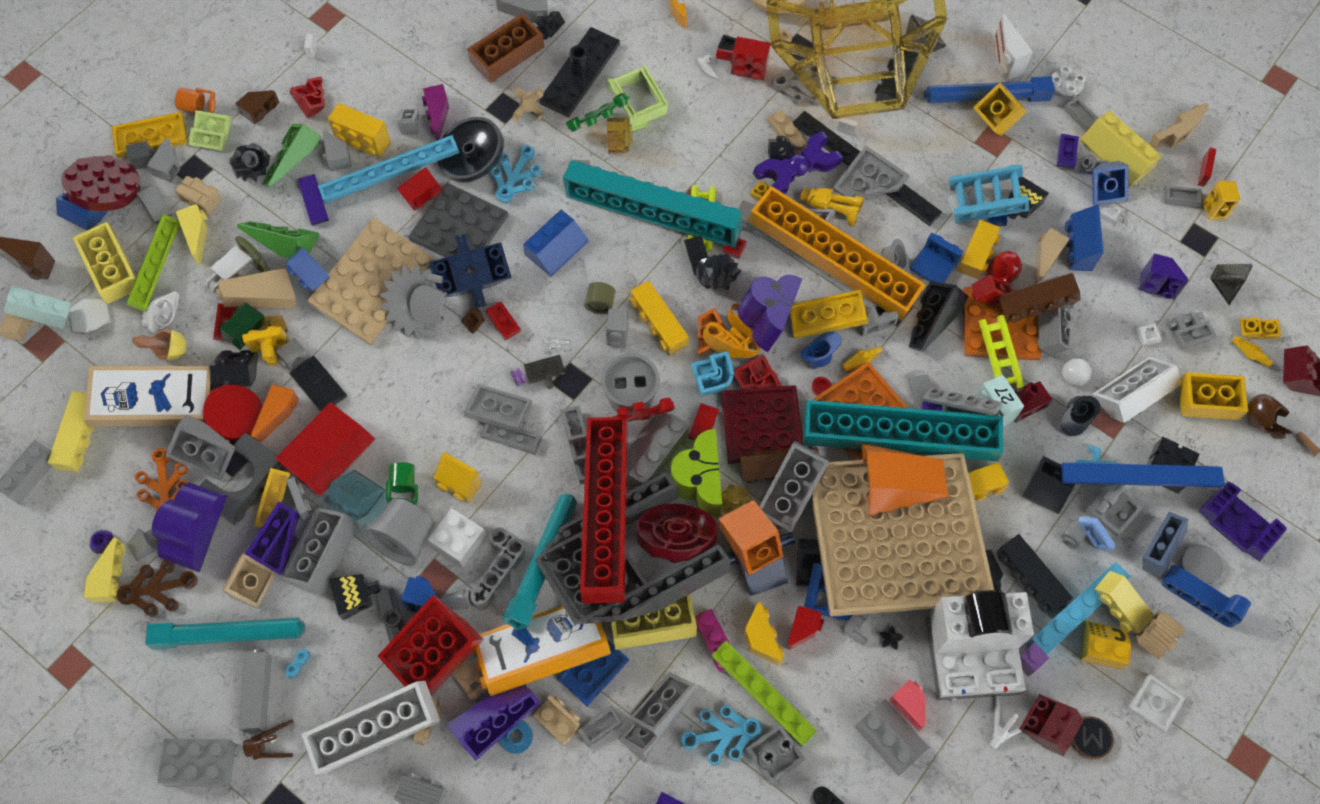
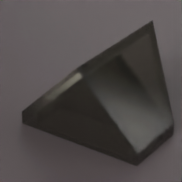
[1210,264,1253,306]

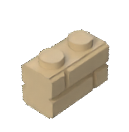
[175,176,221,215]

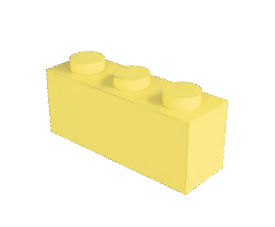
[1095,571,1155,634]

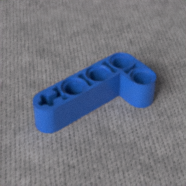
[1161,565,1251,627]

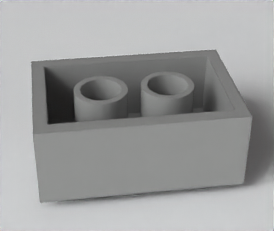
[157,739,236,787]

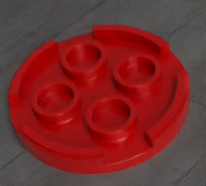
[202,385,263,441]

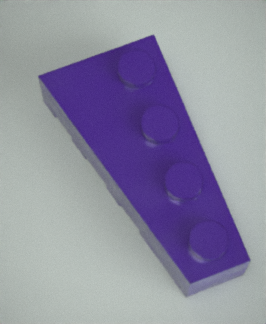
[445,684,540,761]

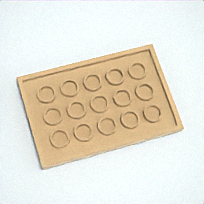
[307,217,435,346]

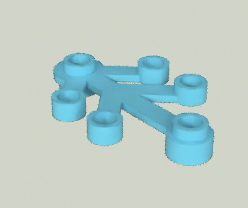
[491,145,541,203]
[681,705,762,766]

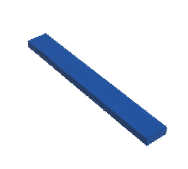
[1061,463,1225,488]

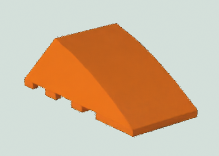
[862,443,948,517]

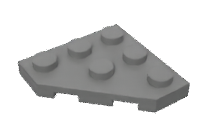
[833,145,909,197]

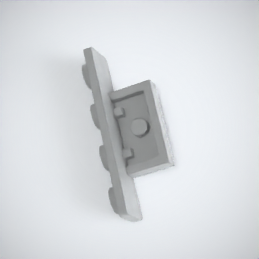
[923,388,1002,415]
[283,469,312,541]

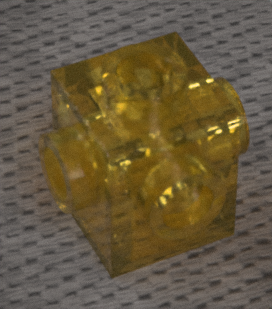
[721,484,750,514]

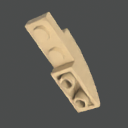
[1149,103,1209,149]

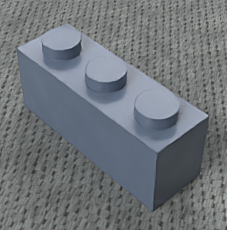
[1142,512,1189,578]

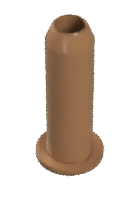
[1296,432,1320,457]

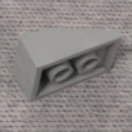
[165,415,235,480]

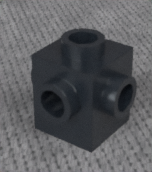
[768,136,794,161]

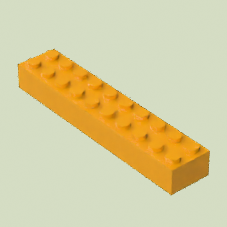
[748,186,926,321]

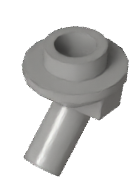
[1081,154,1108,172]

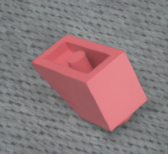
[889,680,926,731]

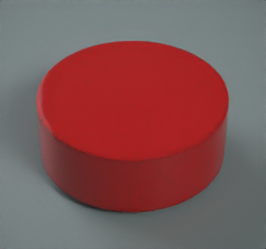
[811,377,831,396]

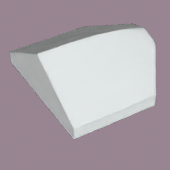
[69,299,111,333]

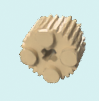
[1136,610,1186,659]

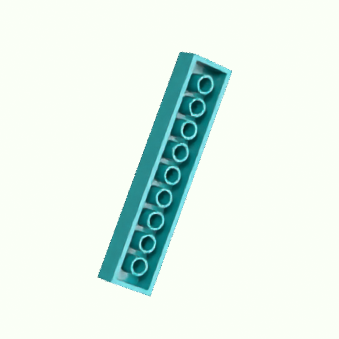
[563,160,742,248]
[803,400,1004,461]

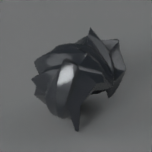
[229,143,270,182]
[696,254,742,291]

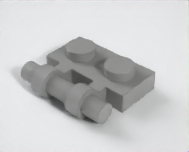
[1167,312,1217,350]

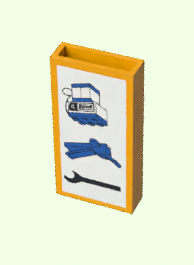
[473,605,611,697]

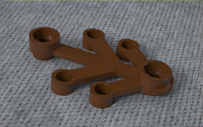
[117,561,198,617]

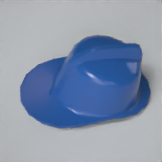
[801,332,842,369]

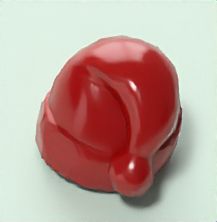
[988,251,1022,284]

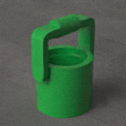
[386,462,418,505]

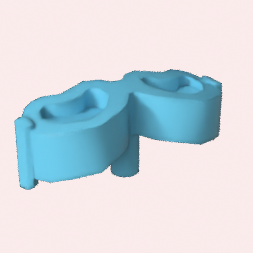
[285,649,310,679]

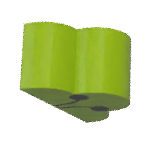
[671,429,722,517]

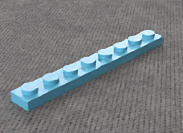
[318,135,459,204]

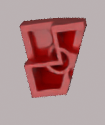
[290,76,325,118]
[733,354,782,388]

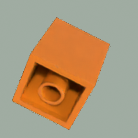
[719,500,784,576]

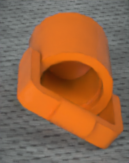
[175,87,216,116]

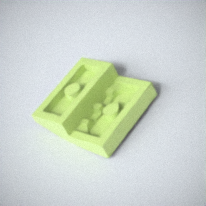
[189,110,232,151]

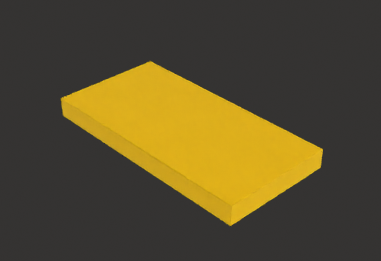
[112,112,188,158]
[789,290,868,339]

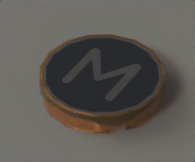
[1071,716,1114,760]

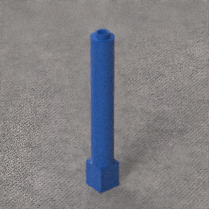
[924,76,1055,103]

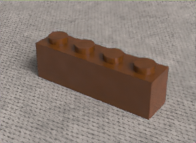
[998,273,1081,323]
[738,446,819,483]

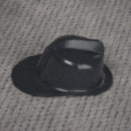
[1060,395,1101,436]

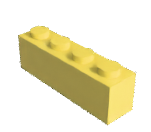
[47,391,95,473]

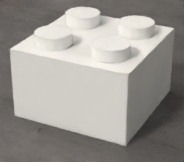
[428,508,486,568]

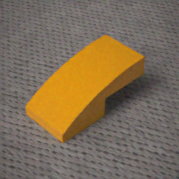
[669,0,687,28]

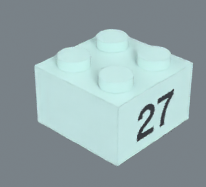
[976,374,1024,427]

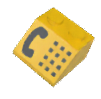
[1080,620,1131,670]

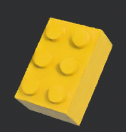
[328,103,391,158]
[1179,372,1248,420]

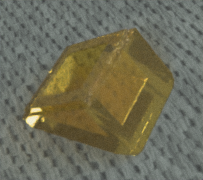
[262,315,288,333]

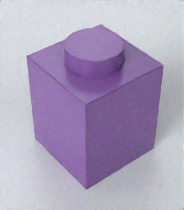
[1020,642,1049,676]

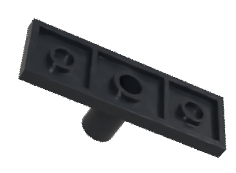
[539,27,620,118]

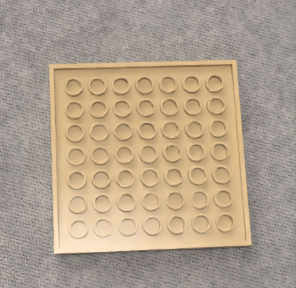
[811,453,996,616]

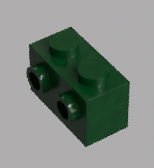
[221,303,265,350]

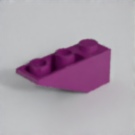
[421,84,449,141]

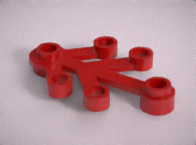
[613,397,675,422]

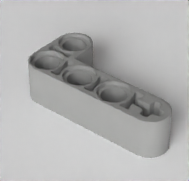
[470,527,526,610]

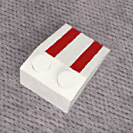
[994,15,1033,81]

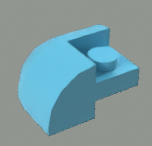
[691,351,734,397]

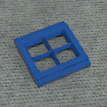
[804,562,853,621]

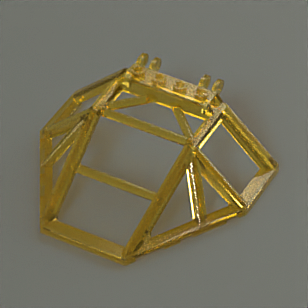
[766,0,947,119]

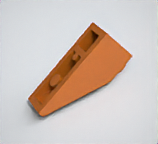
[251,384,299,443]

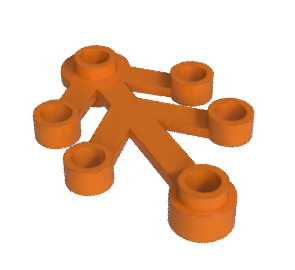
[135,448,188,512]

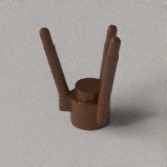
[243,719,294,760]

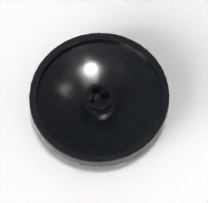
[437,117,504,182]

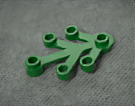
[565,92,630,132]

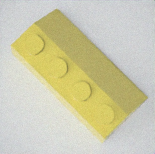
[1079,110,1162,187]

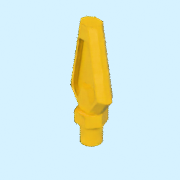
[1232,335,1273,368]
[841,346,883,372]

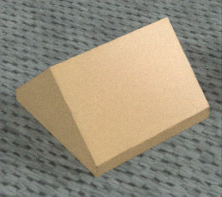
[222,553,276,608]

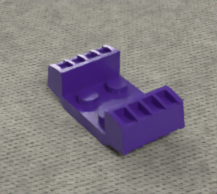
[1198,481,1287,562]

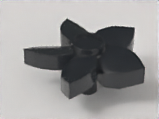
[879,626,904,650]

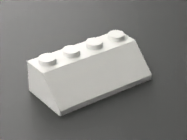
[1092,356,1182,423]

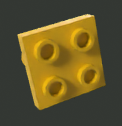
[242,326,290,366]

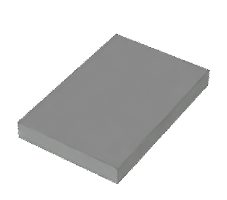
[464,384,532,433]

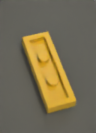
[254,468,291,528]

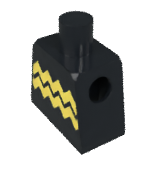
[1007,177,1049,219]
[330,574,381,620]

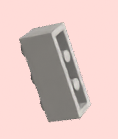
[0,440,52,504]

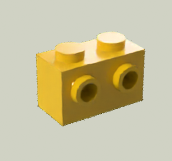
[1203,180,1241,220]

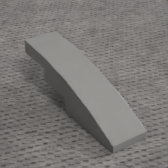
[560,405,587,485]

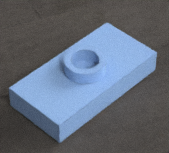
[1078,517,1116,550]

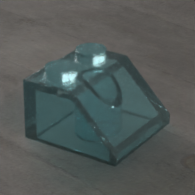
[325,470,385,521]

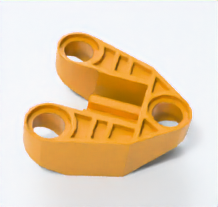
[703,303,761,358]

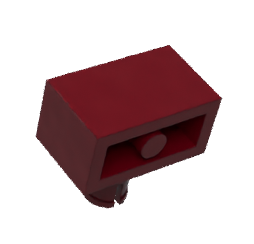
[1014,381,1053,423]

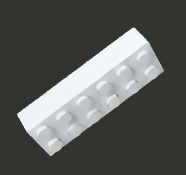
[301,681,440,775]

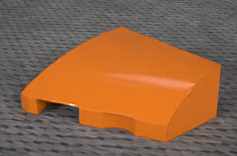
[697,308,727,356]

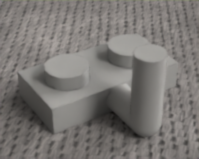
[844,614,870,646]

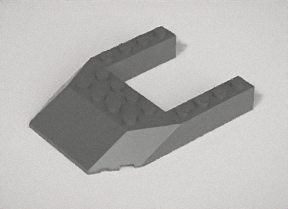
[535,472,730,625]

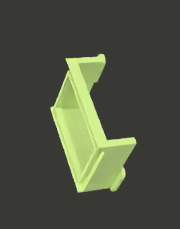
[607,65,668,132]

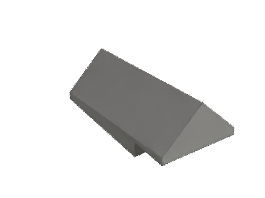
[619,672,697,762]

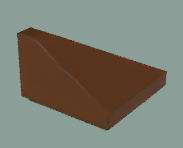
[461,308,485,334]

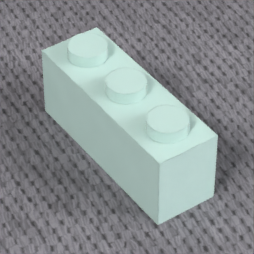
[4,286,71,329]

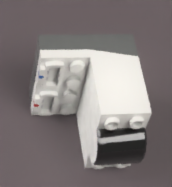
[926,590,1034,700]

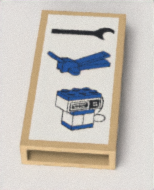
[84,366,213,427]

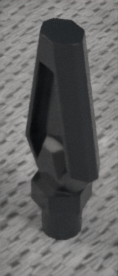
[985,550,1003,596]

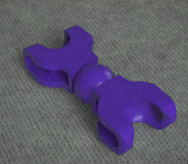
[753,132,843,194]

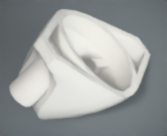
[142,291,179,333]

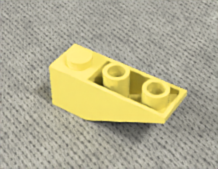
[84,538,125,603]

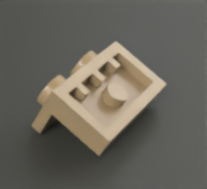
[533,695,581,746]

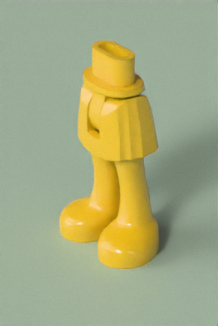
[800,188,864,227]

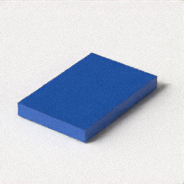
[557,640,629,707]

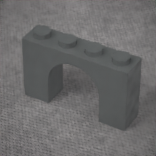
[200,433,284,526]

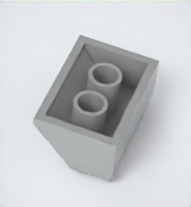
[855,699,930,776]

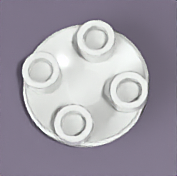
[1051,66,1085,96]

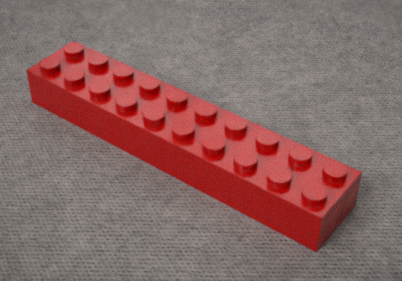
[580,416,628,604]

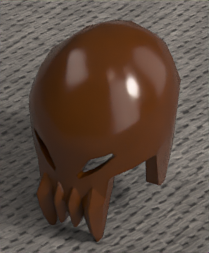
[1247,394,1293,439]

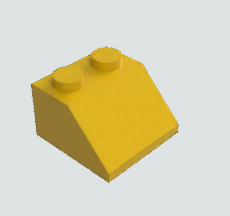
[434,452,482,503]

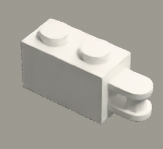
[205,245,255,293]

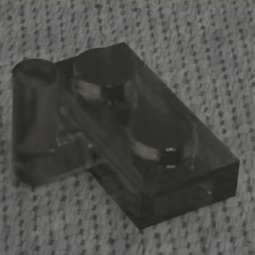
[524,354,566,389]

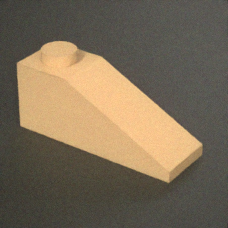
[1035,228,1070,284]

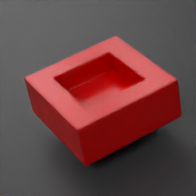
[723,238,747,259]

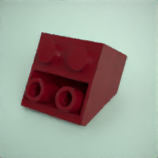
[1283,345,1320,396]
[1019,694,1083,757]

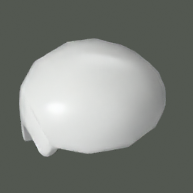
[1062,358,1092,387]

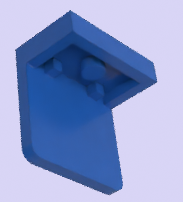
[910,233,963,283]

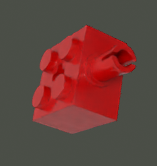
[716,36,771,81]

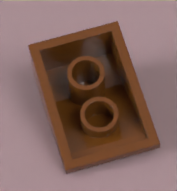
[0,237,55,280]

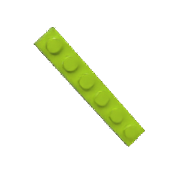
[126,214,180,312]
[711,641,817,746]

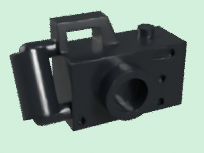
[536,11,565,40]

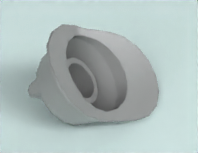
[881,239,913,276]

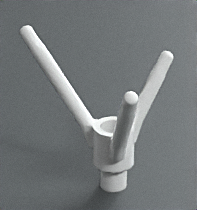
[989,696,1022,749]

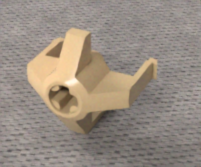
[512,87,544,123]

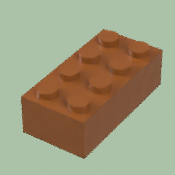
[467,13,544,83]

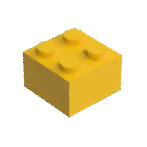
[973,82,1028,136]

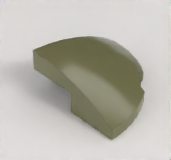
[235,236,270,272]

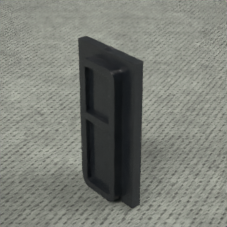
[289,356,347,412]

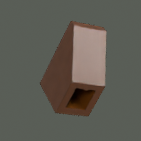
[235,90,280,125]

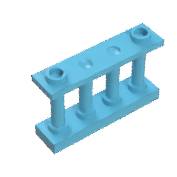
[949,164,1029,223]

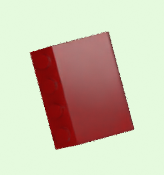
[275,402,375,498]
[378,595,484,696]

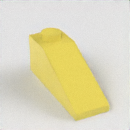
[176,204,208,264]

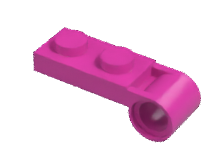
[695,609,731,672]

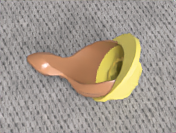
[132,329,187,361]

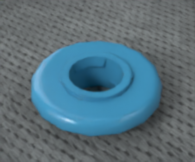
[500,720,533,754]

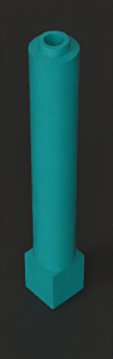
[501,493,577,631]
[145,617,305,649]

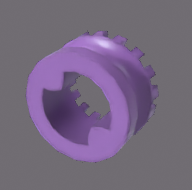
[510,367,526,387]

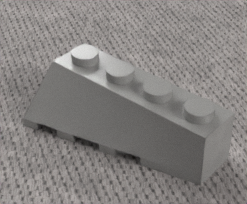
[1037,276,1074,355]

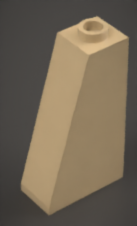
[216,268,296,309]

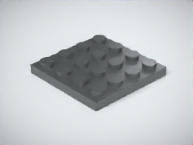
[408,182,509,270]

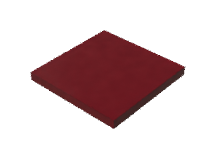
[720,385,803,464]

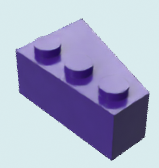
[245,502,300,575]

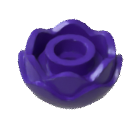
[89,530,115,554]

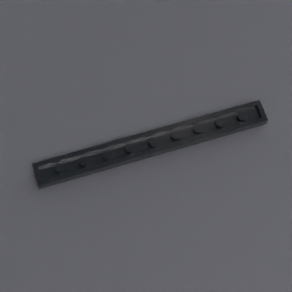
[793,111,942,227]

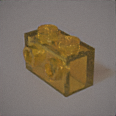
[607,117,633,154]

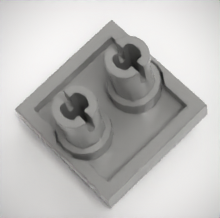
[745,724,805,785]

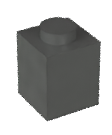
[126,141,156,169]

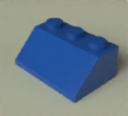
[1065,205,1104,271]
[523,209,589,276]

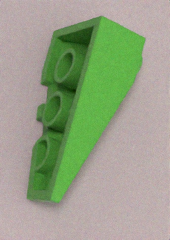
[262,124,321,187]
[237,221,319,259]

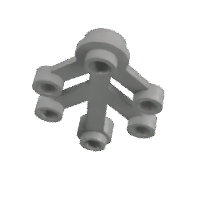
[771,65,839,105]

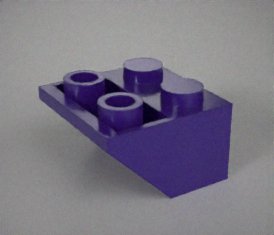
[1138,253,1188,299]

